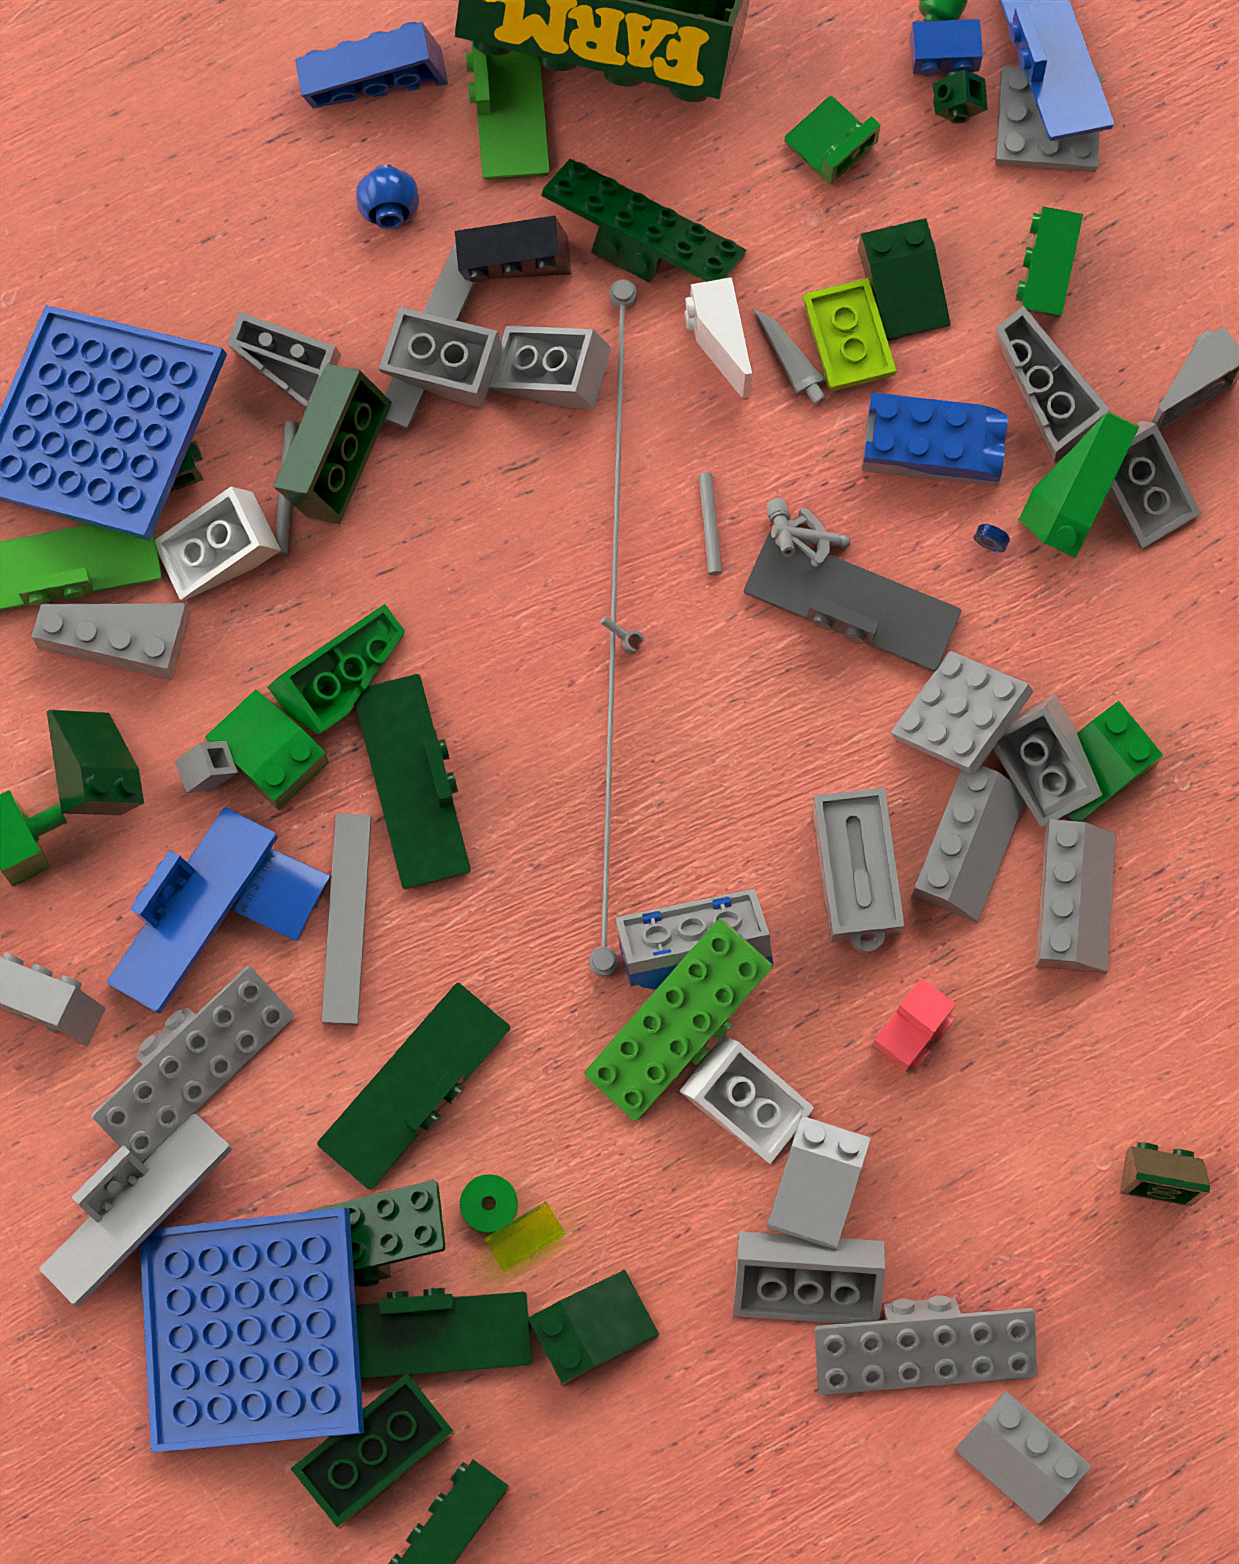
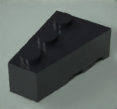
[454,215,571,282]

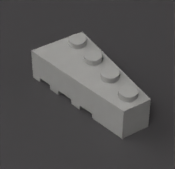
[996,306,1110,462]
[31,603,190,680]

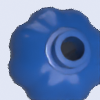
[356,164,419,229]

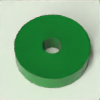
[460,1174,518,1234]

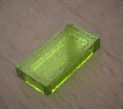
[484,1201,565,1272]

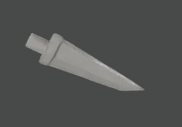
[754,309,826,405]

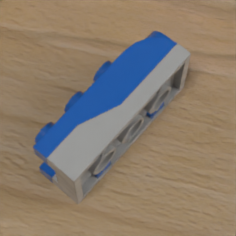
[861,392,1008,486]
[615,889,773,990]

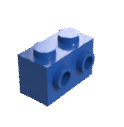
[910,19,983,76]

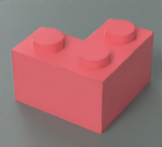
[872,978,956,1072]

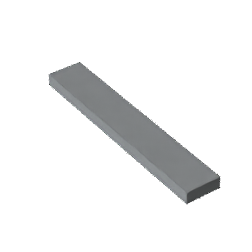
[384,242,476,431]
[322,813,372,1026]

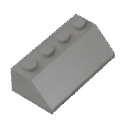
[911,765,1025,922]
[1035,819,1116,973]
[733,1232,885,1324]

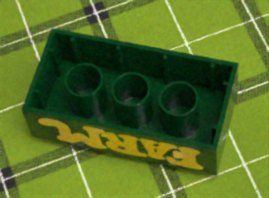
[454,0,750,102]

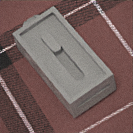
[812,788,904,953]

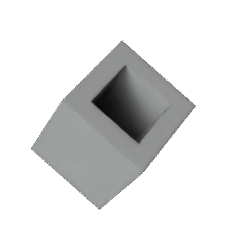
[175,741,238,793]

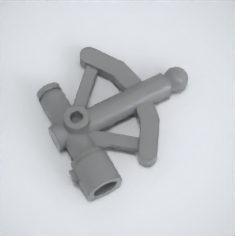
[766,498,850,568]

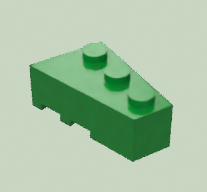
[1015,206,1083,318]

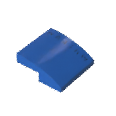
[233,848,331,941]

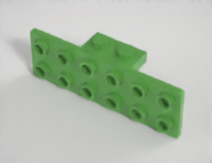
[466,41,550,180]
[0,524,162,611]
[584,919,773,1121]

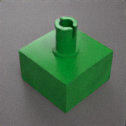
[0,790,68,886]

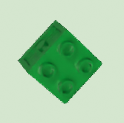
[784,96,881,185]

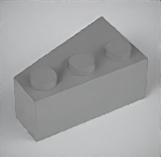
[227,312,341,409]
[0,952,106,1046]

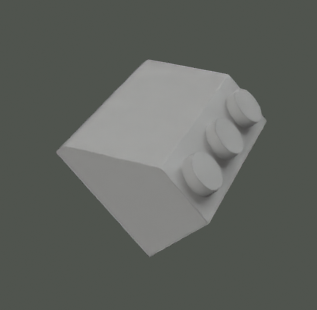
[955,1391,1091,1524]

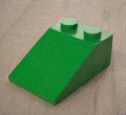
[205,689,329,811]
[1066,701,1163,822]

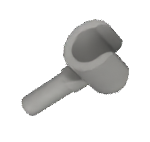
[600,616,644,654]

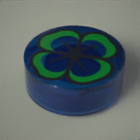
[973,524,1010,552]

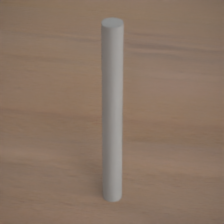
[275,421,298,556]

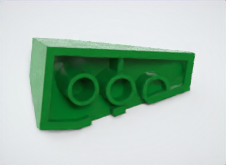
[1018,411,1140,558]
[267,604,405,734]

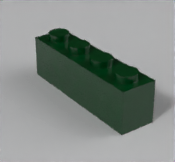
[388,1459,510,1564]

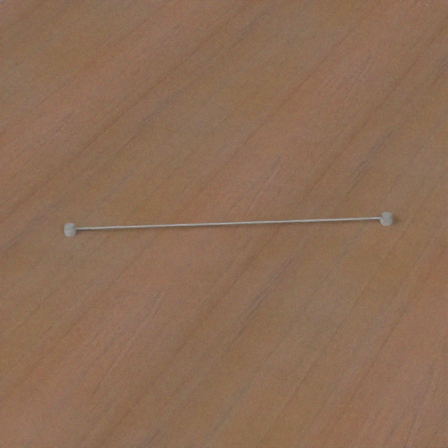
[589,279,637,978]

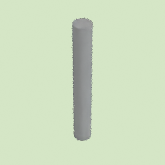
[698,473,722,575]

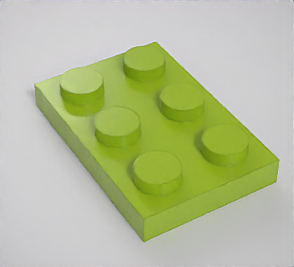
[802,278,896,392]

